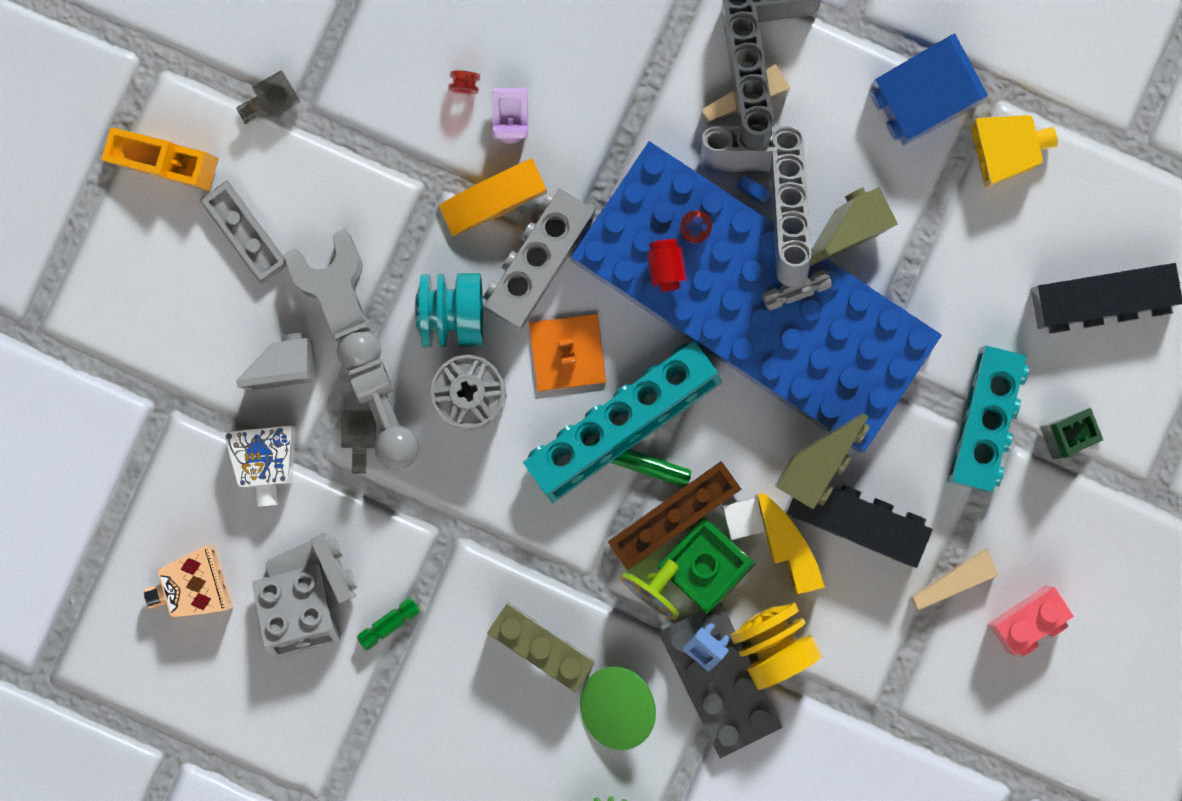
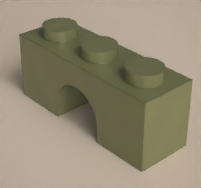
[487,602,595,692]

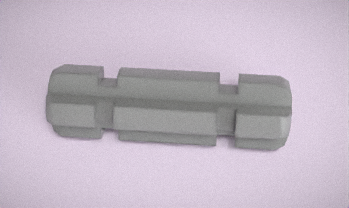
[763,270,832,310]

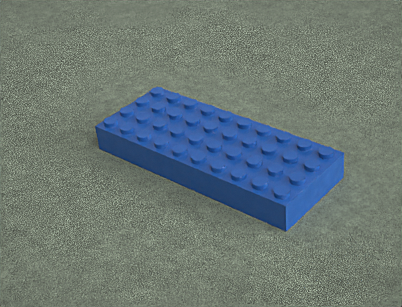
[571,141,942,453]

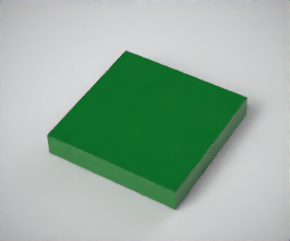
[657,517,756,616]

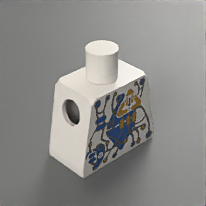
[224,425,296,507]

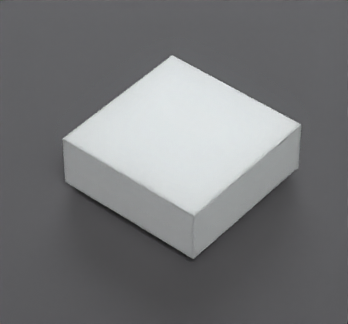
[722,498,765,540]

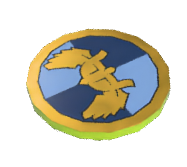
[620,559,679,620]

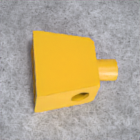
[970,115,1058,188]

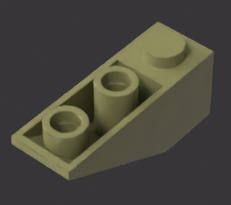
[775,413,870,509]

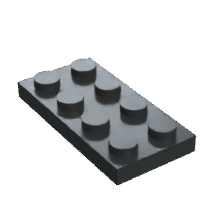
[658,603,783,759]

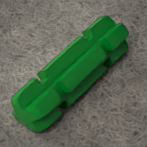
[357,598,420,650]

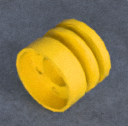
[729,602,823,690]

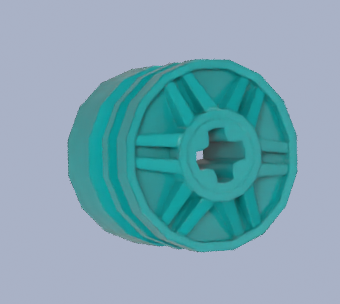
[415,273,483,348]

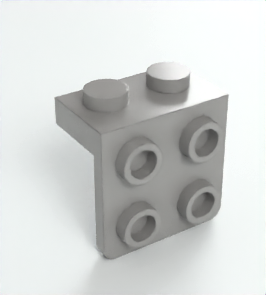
[266,533,358,608]

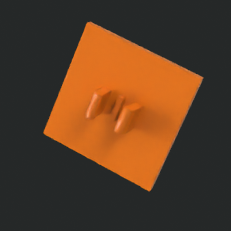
[529,314,606,391]

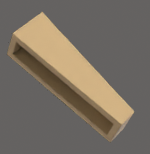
[701,64,790,125]
[910,549,999,610]

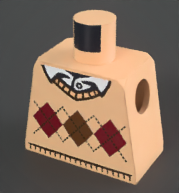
[143,545,233,617]

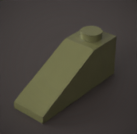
[809,187,898,267]

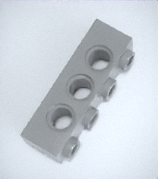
[483,188,595,331]

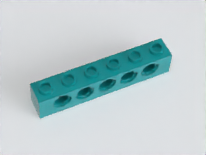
[523,341,723,504]

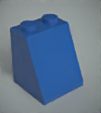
[870,33,988,146]

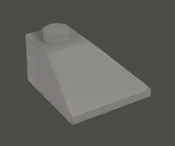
[236,333,317,391]

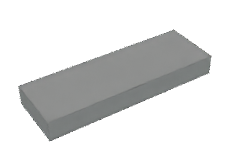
[199,180,287,285]

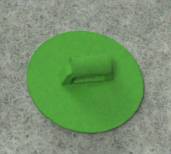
[580,667,656,750]

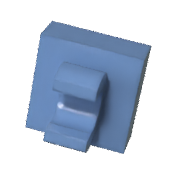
[682,623,729,672]

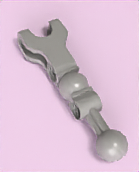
[284,229,419,470]

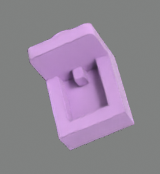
[492,88,528,143]

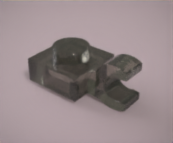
[236,70,300,124]
[341,410,377,474]

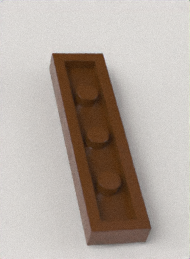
[607,461,742,570]

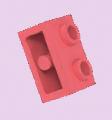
[988,585,1074,656]

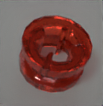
[448,70,481,94]
[680,210,712,244]

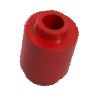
[646,239,687,293]

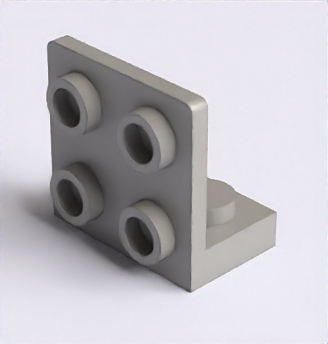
[252,565,341,658]

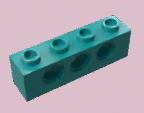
[947,345,1029,492]

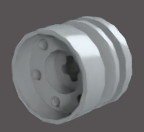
[430,354,507,431]

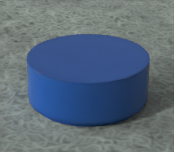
[736,175,771,204]

